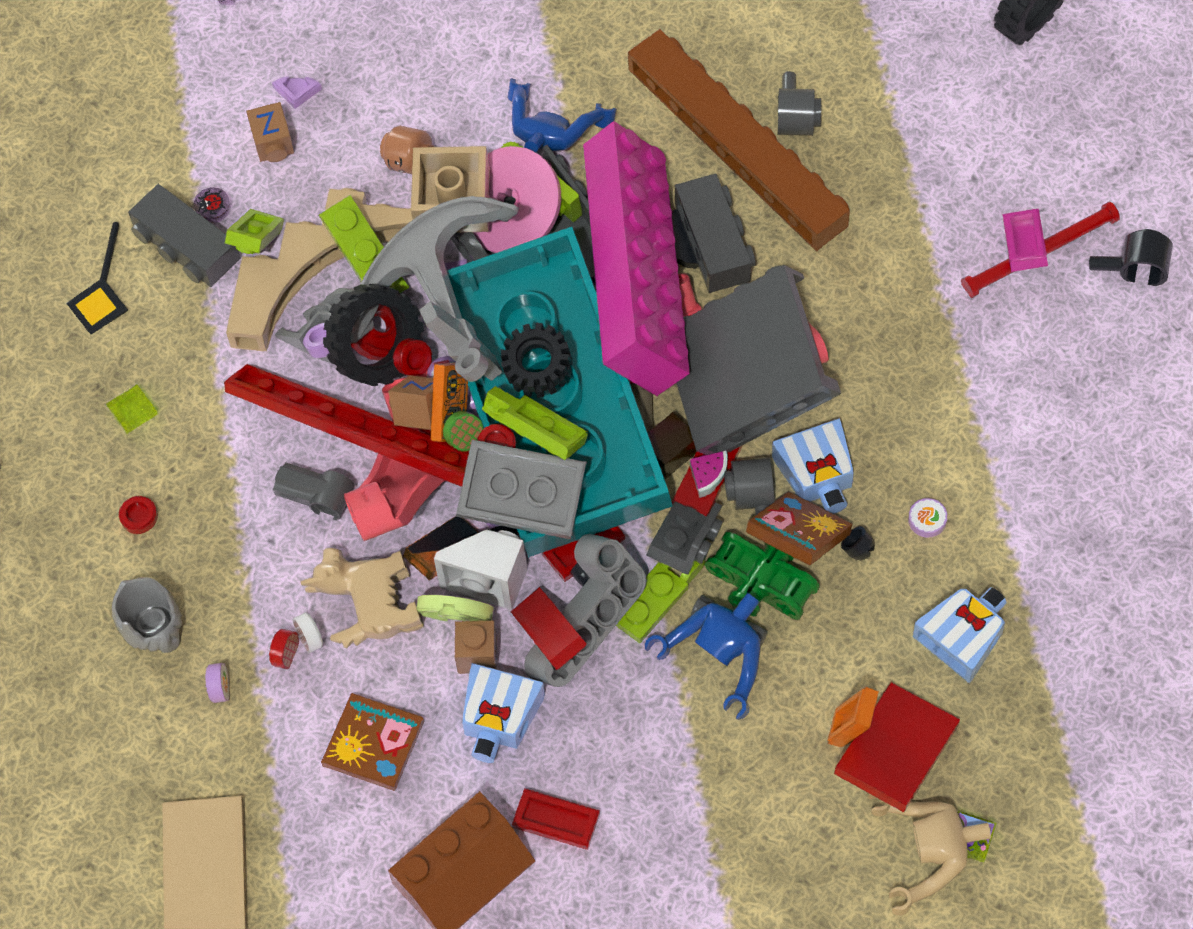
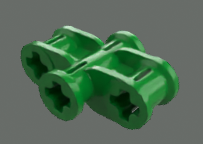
[704,532,820,620]

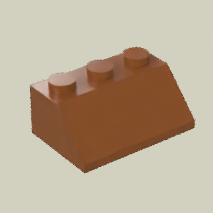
[388,791,536,929]

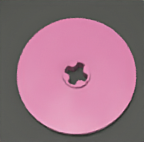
[472,146,561,253]

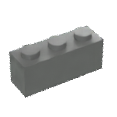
[674,173,756,293]
[128,183,241,287]

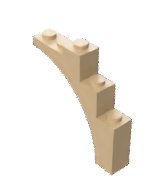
[226,188,413,352]

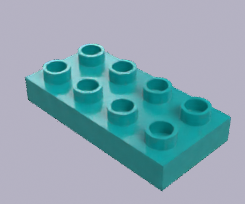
[447,226,673,557]

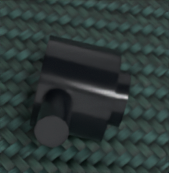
[1089,229,1173,286]

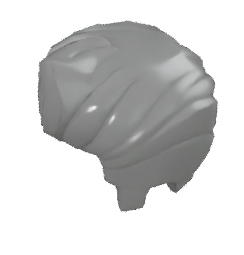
[112,577,182,653]

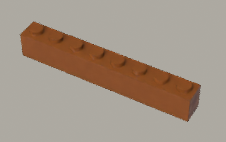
[628,29,850,251]

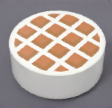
[292,613,323,653]

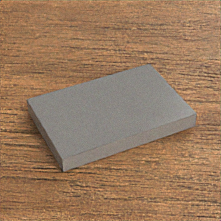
[456,440,586,539]

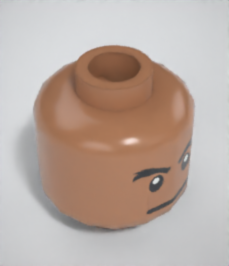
[380,125,434,175]

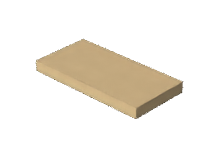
[162,796,247,929]

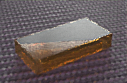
[403,516,478,581]

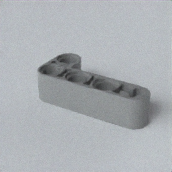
[524,534,646,687]

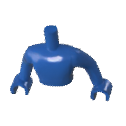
[507,78,617,152]
[644,593,760,720]

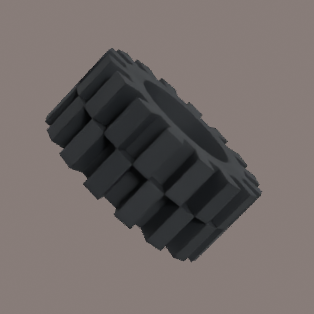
[500,323,573,398]

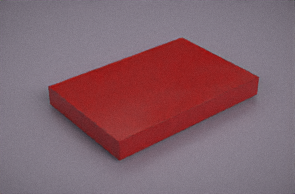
[834,682,960,812]

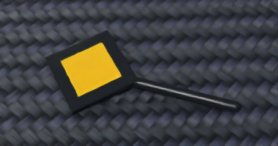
[66,222,128,335]

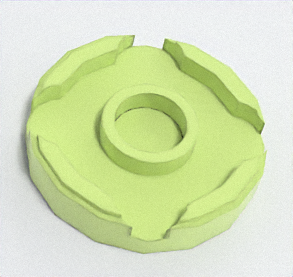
[416,595,494,621]

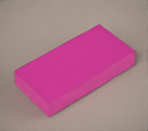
[1002,209,1048,272]

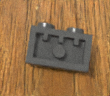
[646,502,723,575]

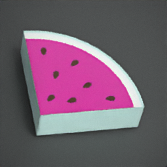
[690,451,728,498]

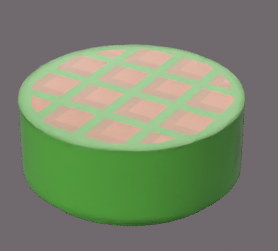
[443,411,483,451]

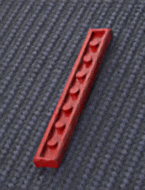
[224,364,469,487]

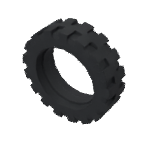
[994,0,1064,45]
[323,284,424,386]

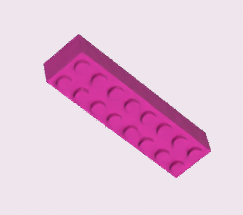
[583,121,690,396]

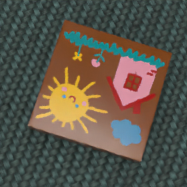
[746,492,853,565]
[321,693,425,791]

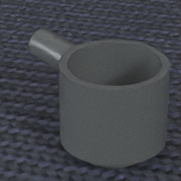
[777,71,821,136]
[724,457,774,540]

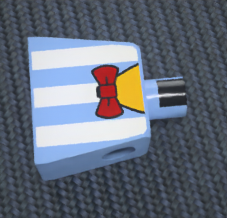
[772,419,854,514]
[913,587,1007,683]
[462,663,545,763]

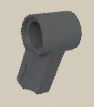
[273,462,355,520]

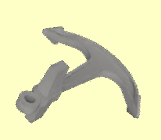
[351,196,519,382]

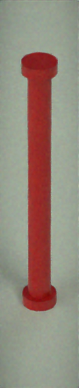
[961,201,1120,298]

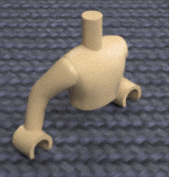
[868,794,991,916]

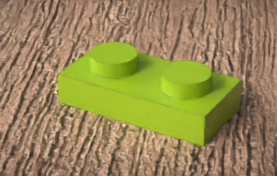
[225,209,284,254]

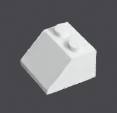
[434,529,528,610]

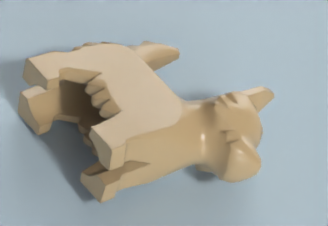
[301,548,424,648]

